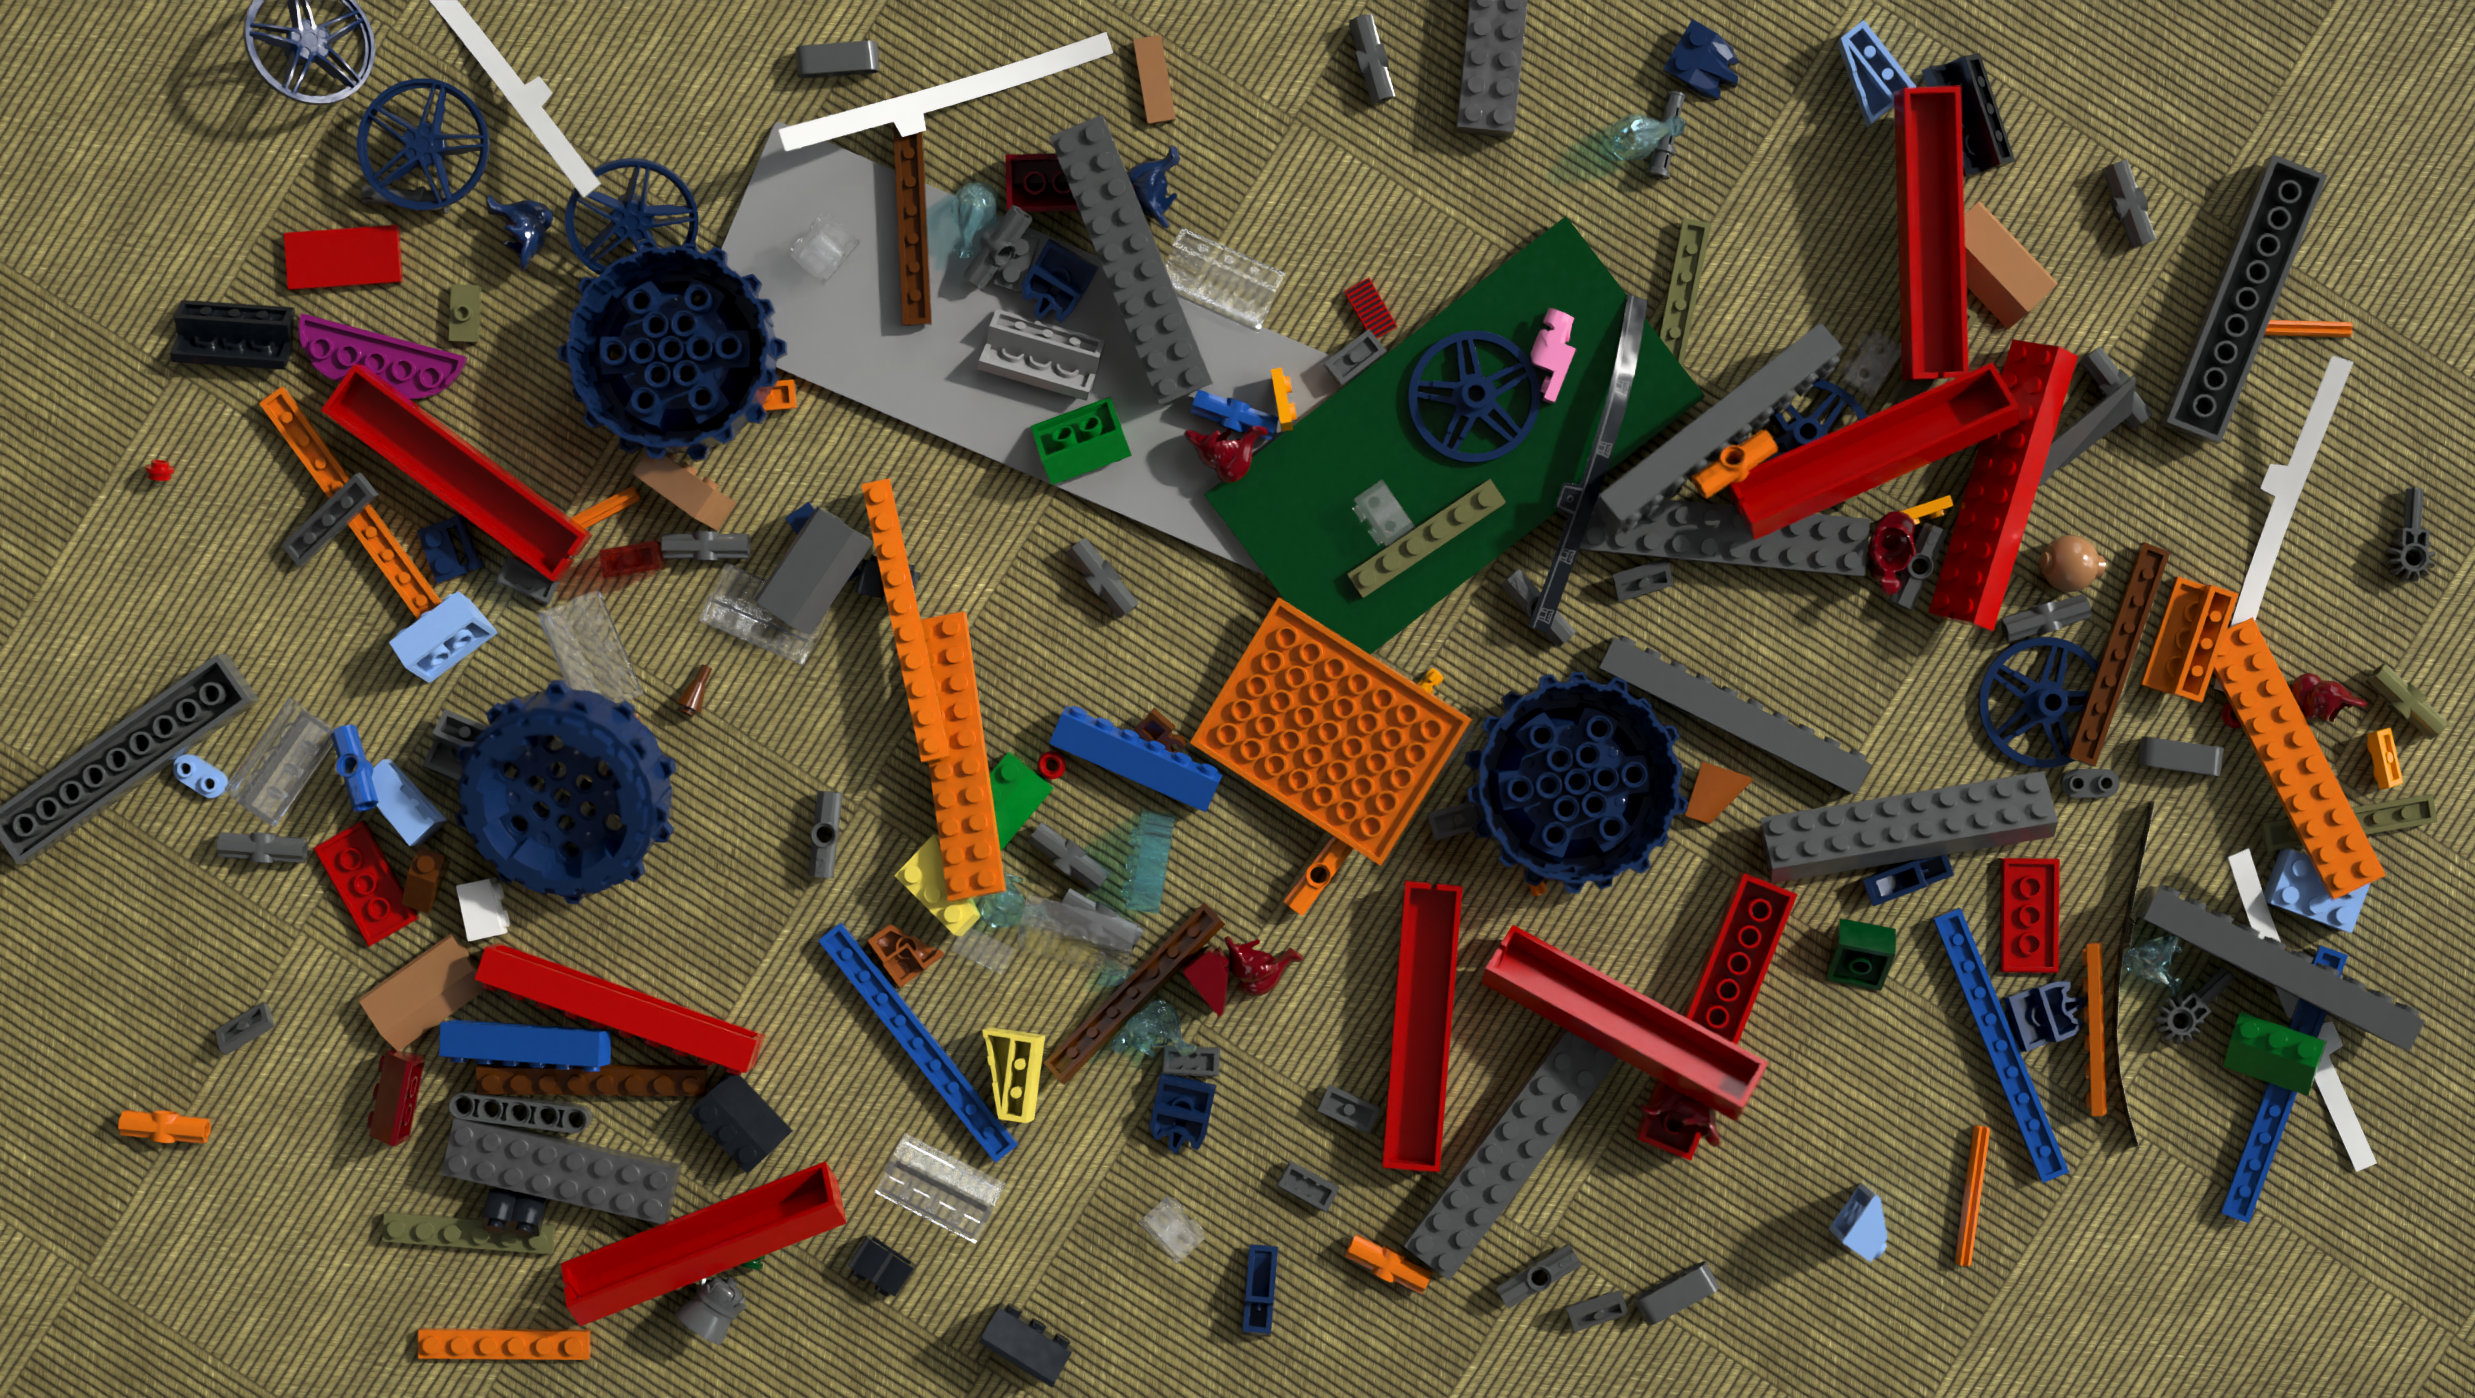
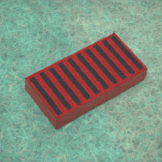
[1344,278,1398,339]

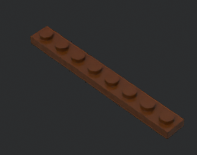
[892,96,932,326]
[2066,542,2170,767]
[1044,902,1225,1085]
[476,1064,707,1096]

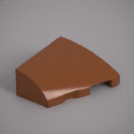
[1683,761,1752,824]
[866,924,945,989]

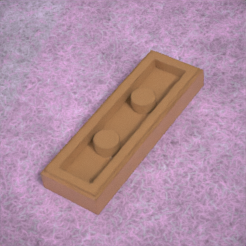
[1133,35,1176,125]

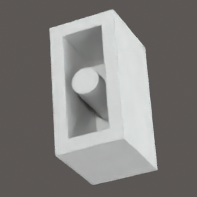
[456,877,510,941]

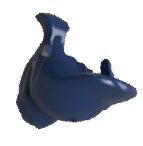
[1127,145,1180,229]
[485,195,553,272]

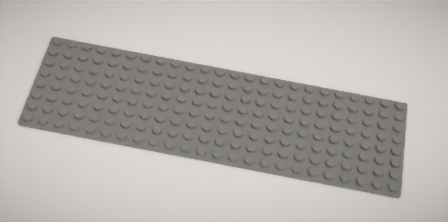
[689,122,1365,576]

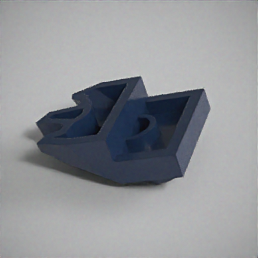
[1662,19,1740,100]
[1022,239,1099,323]
[2003,981,2084,1052]
[1149,1073,1216,1154]

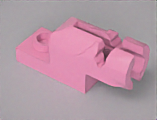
[1530,308,1576,405]

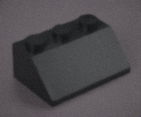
[689,1073,793,1174]
[979,1303,1073,1388]

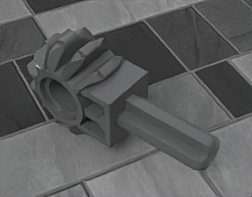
[2384,487,2436,582]
[2152,967,2235,1045]

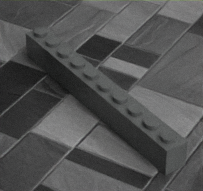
[1597,635,1871,795]

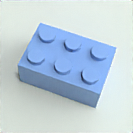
[2264,849,2370,933]

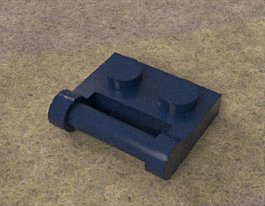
[417,514,485,584]

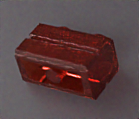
[599,541,665,579]

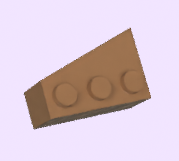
[632,452,737,531]

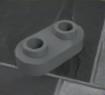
[2060,769,2120,798]

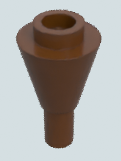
[675,664,712,717]

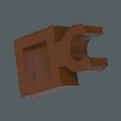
[1134,708,1187,754]

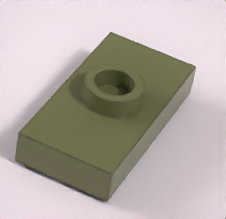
[449,284,482,343]

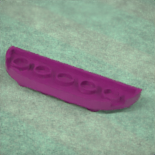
[299,313,468,400]

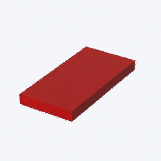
[284,225,403,291]
[313,820,420,947]
[1999,858,2060,973]

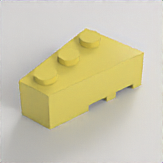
[894,834,981,937]
[982,1027,1045,1123]

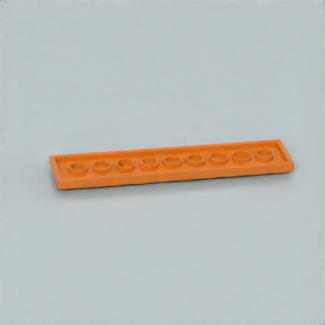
[921,611,1006,902]
[2213,617,2386,901]

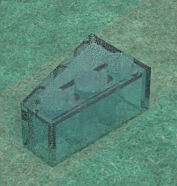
[1121,810,1176,914]

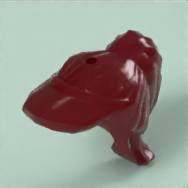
[1184,425,1268,483]
[1868,511,1916,596]
[2290,673,2367,722]
[1224,936,1304,997]
[1640,1086,1720,1147]

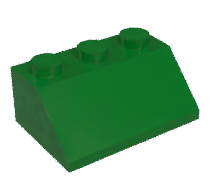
[1031,396,1132,485]
[989,752,1054,852]
[2223,1012,2327,1096]

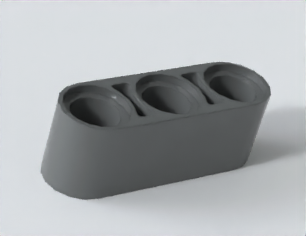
[795,41,879,78]
[2137,736,2224,776]
[1633,1261,1720,1326]

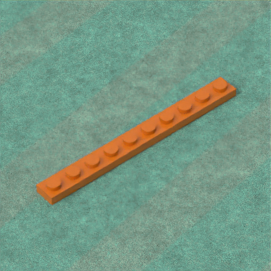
[259,386,442,620]
[861,478,950,763]

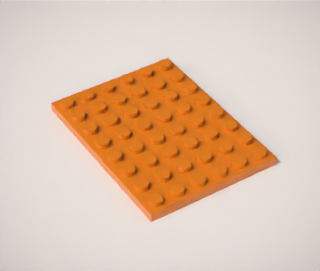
[1190,598,1472,866]

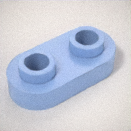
[173,754,228,798]

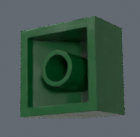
[1825,918,1896,991]

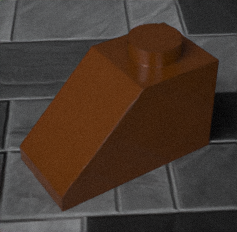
[402,847,450,915]

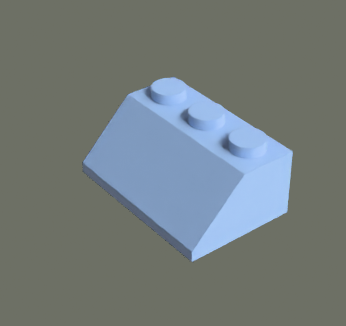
[389,591,498,683]
[1828,1183,1887,1262]

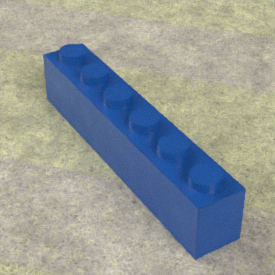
[1049,706,1223,812]
[439,1020,611,1071]

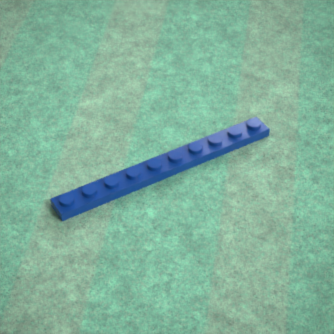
[1932,907,2069,1183]
[818,922,1018,1163]
[2220,945,2348,1223]

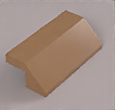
[1964,201,2058,330]
[358,934,486,1051]

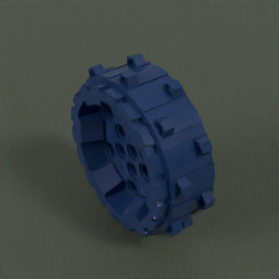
[558,239,788,462]
[1464,672,1688,893]
[455,680,677,904]

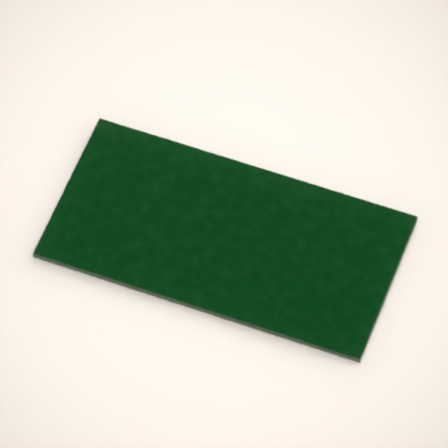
[1204,216,1705,655]

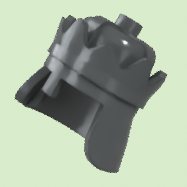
[675,1276,747,1345]

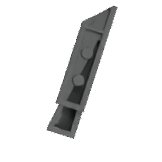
[2038,375,2136,487]

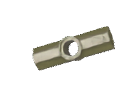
[2366,664,2448,740]

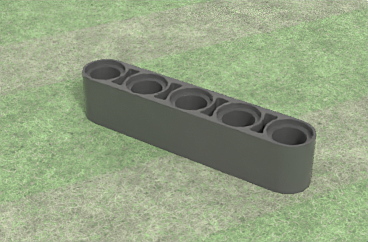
[449,1090,593,1133]

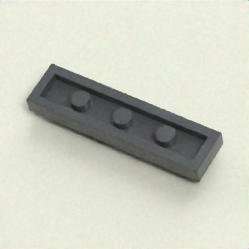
[281,473,379,567]

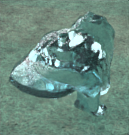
[1602,113,1686,162]
[951,182,998,258]
[981,870,1050,928]
[2123,935,2183,997]
[1110,1000,1197,1057]

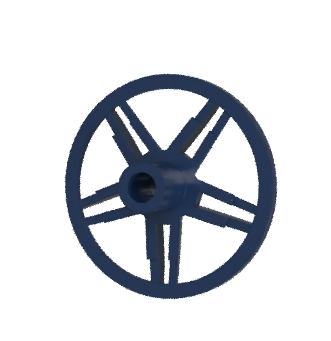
[243,0,375,105]
[357,78,490,211]
[565,158,699,275]
[1408,331,1540,463]
[1745,379,1867,467]
[1978,637,2098,768]

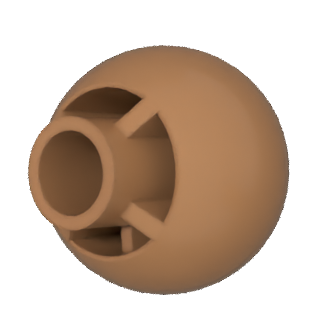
[2039,535,2105,592]

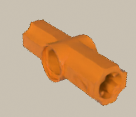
[1691,430,1777,498]
[1283,835,1354,916]
[118,1110,211,1144]
[1345,1234,1432,1294]

